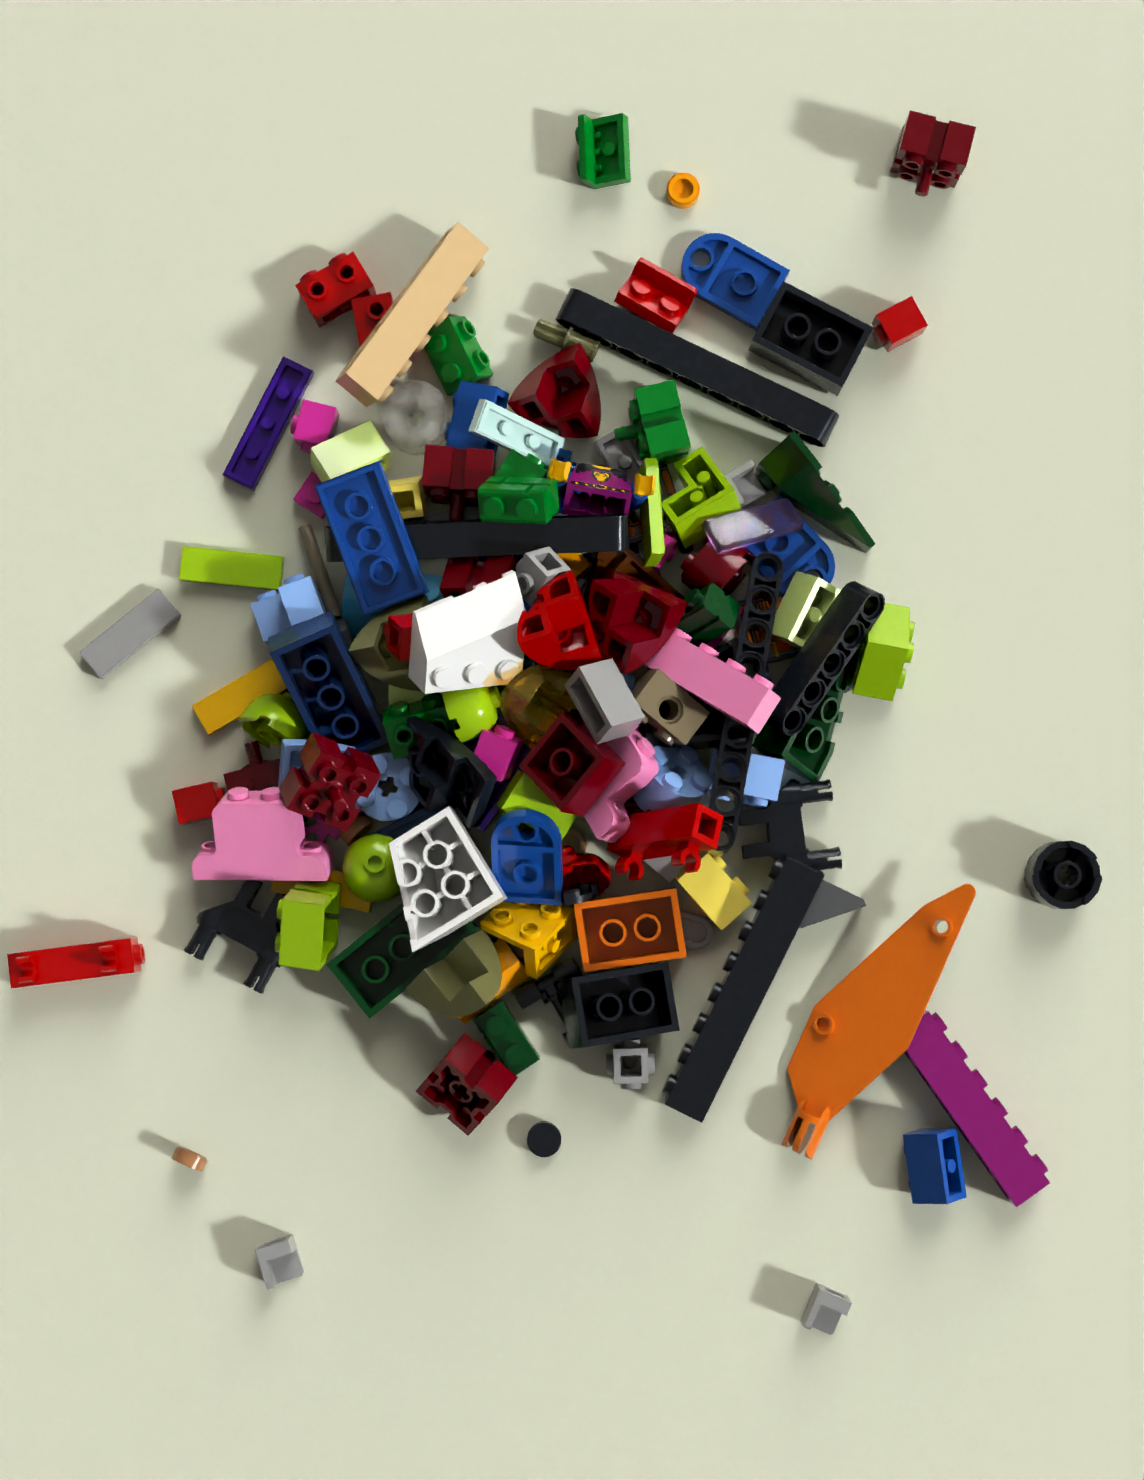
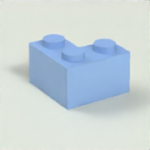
[250,574,326,646]
[707,748,785,808]

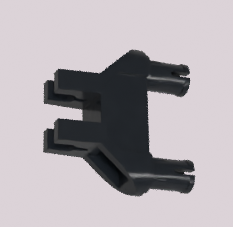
[738,779,842,870]
[184,880,286,994]

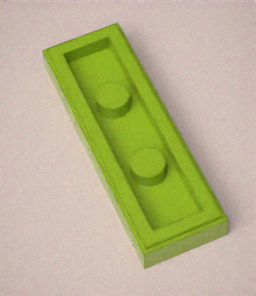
[638,458,665,567]
[179,546,285,591]

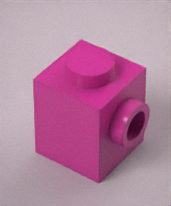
[290,399,340,454]
[474,724,524,782]

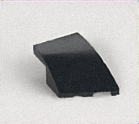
[407,716,497,829]

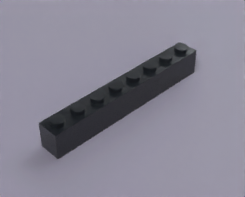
[662,853,825,1123]

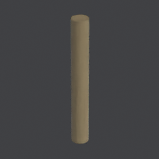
[298,524,342,620]

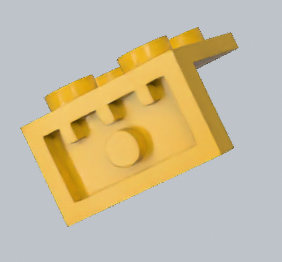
[480,902,577,980]

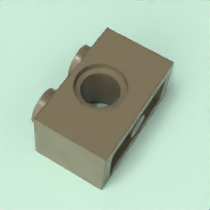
[631,669,710,746]

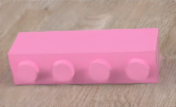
[644,628,781,734]

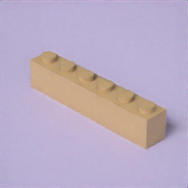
[335,222,489,408]

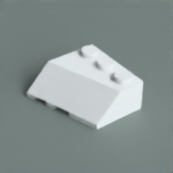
[408,570,526,694]
[389,806,507,952]

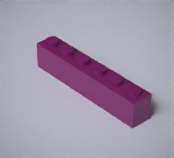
[904,1010,1050,1207]

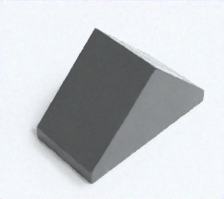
[799,880,866,928]

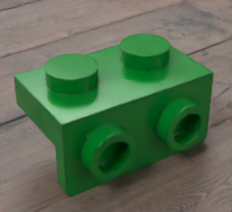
[575,113,631,189]
[424,316,493,396]

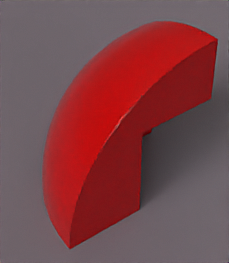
[517,570,603,670]

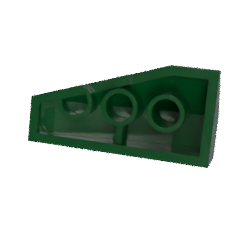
[756,431,876,553]
[752,649,860,782]

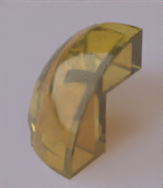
[500,664,576,750]

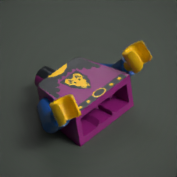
[547,458,655,515]

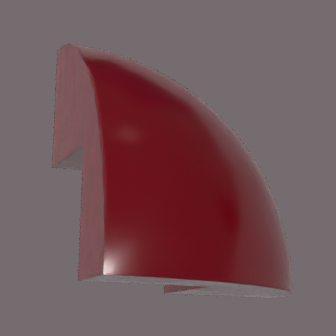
[508,342,601,438]
[589,579,687,675]

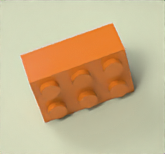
[574,887,687,972]

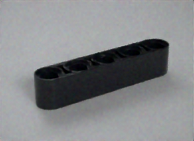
[766,581,885,736]

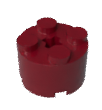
[680,527,757,596]

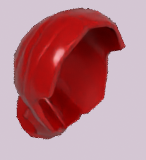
[562,845,611,897]

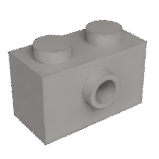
[564,658,645,744]

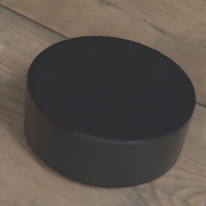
[527,1121,561,1157]

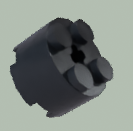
[1024,841,1102,909]

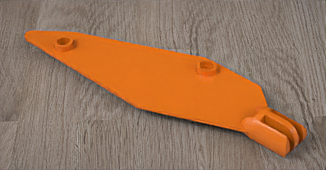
[781,884,976,1160]

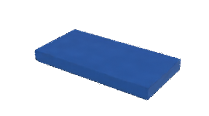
[314,461,430,616]

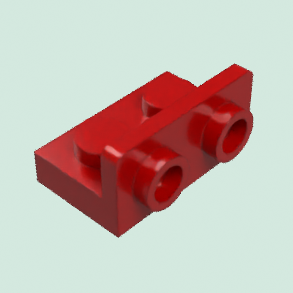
[614,257,698,334]

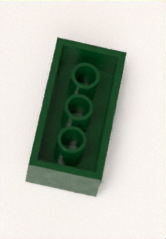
[326,903,480,1019]

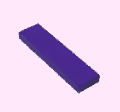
[222,356,314,491]

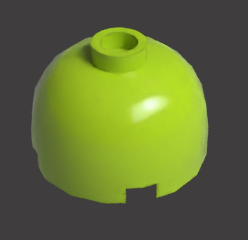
[442,686,502,744]
[239,693,309,754]
[342,833,401,902]

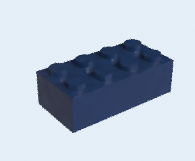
[268,610,388,753]

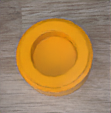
[666,173,700,209]

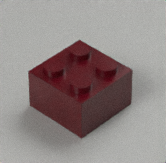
[519,712,626,817]

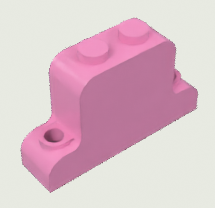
[534,718,659,843]
[191,787,335,881]

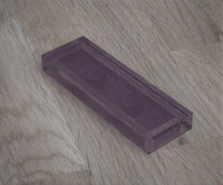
[701,498,805,553]

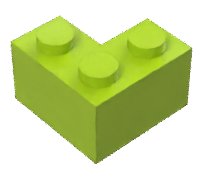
[661,446,744,549]
[852,603,915,701]
[496,770,578,840]

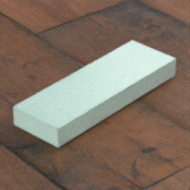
[468,399,565,470]

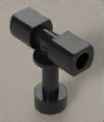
[512,956,582,1046]

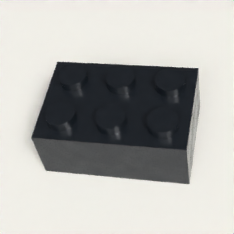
[749,281,874,396]
[558,962,680,1049]

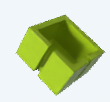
[275,881,342,971]

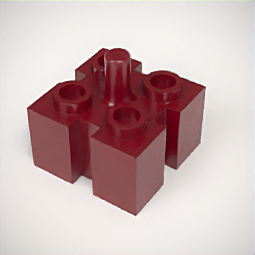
[890,110,976,197]
[422,444,497,520]
[439,555,517,598]
[279,732,381,832]
[416,1033,518,1136]

